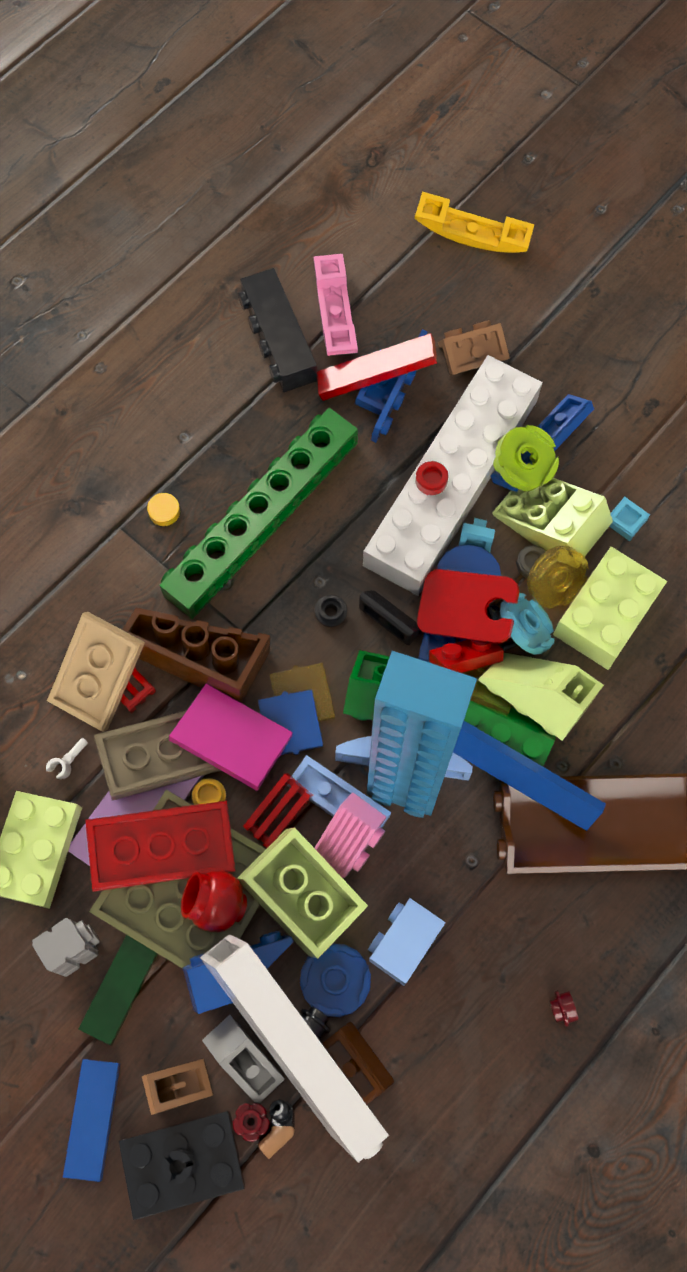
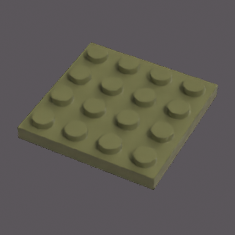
[89,790,266,969]

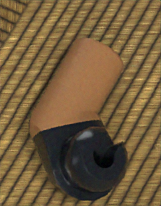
[257,1099,295,1159]

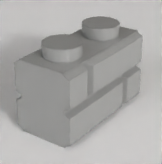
[32,918,100,977]

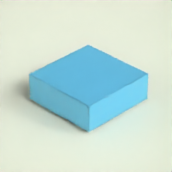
[609,496,650,541]

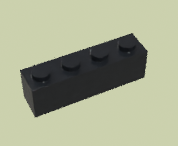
[238,268,317,393]

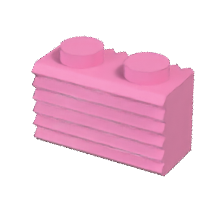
[315,792,387,878]

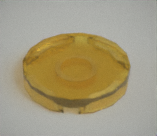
[527,546,589,609]

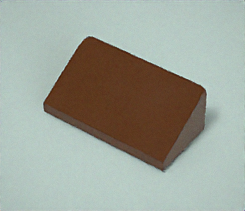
[322,1022,394,1105]

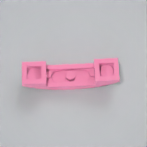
[314,254,358,356]

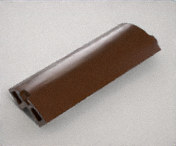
[493,773,687,874]

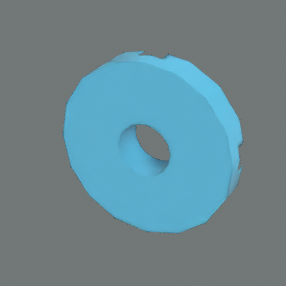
[500,593,554,655]

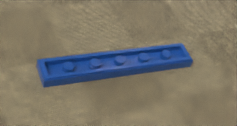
[453,721,606,831]

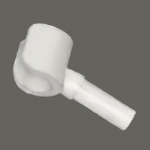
[46,738,88,779]

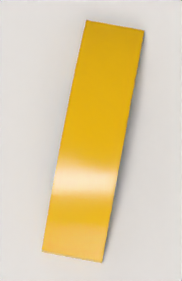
[414,191,534,253]

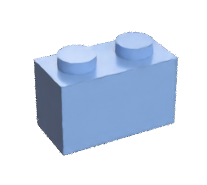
[368,898,446,986]

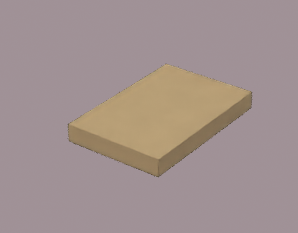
[47,612,145,732]

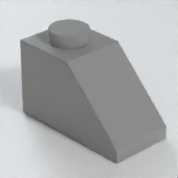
[202,1015,285,1103]

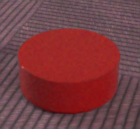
[415,461,448,495]

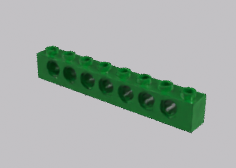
[159,408,358,620]

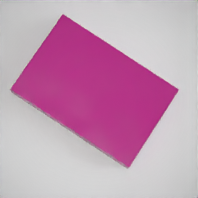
[169,684,293,791]

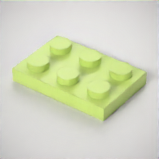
[0,791,82,909]

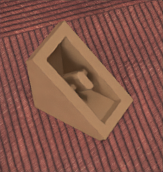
[142,1059,213,1115]

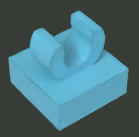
[459,518,495,553]

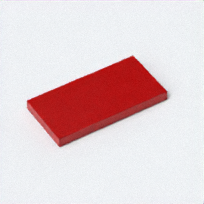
[85,801,236,892]

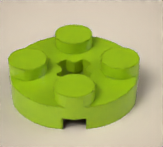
[493,425,559,492]

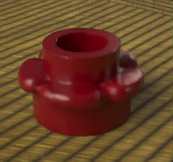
[549,990,578,1027]
[233,1103,270,1142]

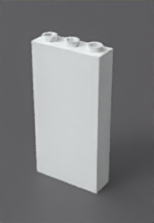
[200,934,389,1163]

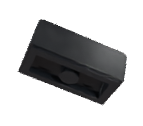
[359,590,422,646]

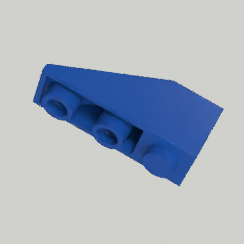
[182,931,293,1014]

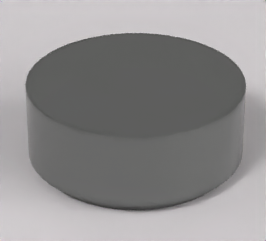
[516,546,550,579]

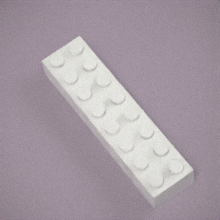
[363,355,543,596]

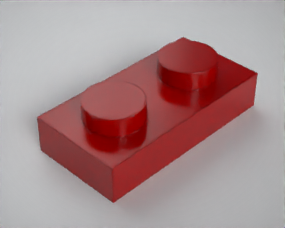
[429,640,504,673]

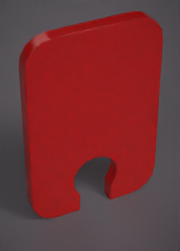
[417,569,519,643]

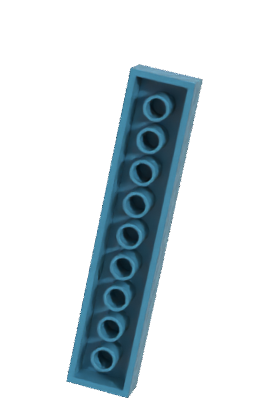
[367,651,477,818]

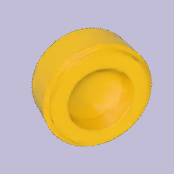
[147,493,180,526]

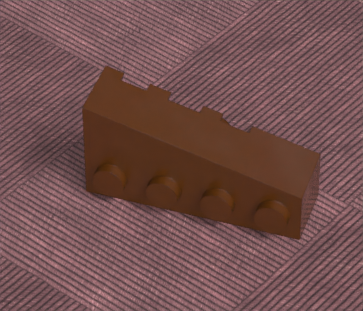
[122,608,270,703]

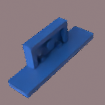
[355,329,428,443]

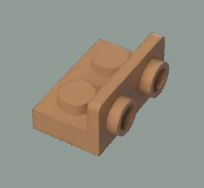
[438,320,510,376]

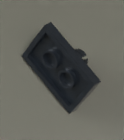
[119,1111,245,1220]

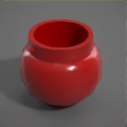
[181,871,247,933]

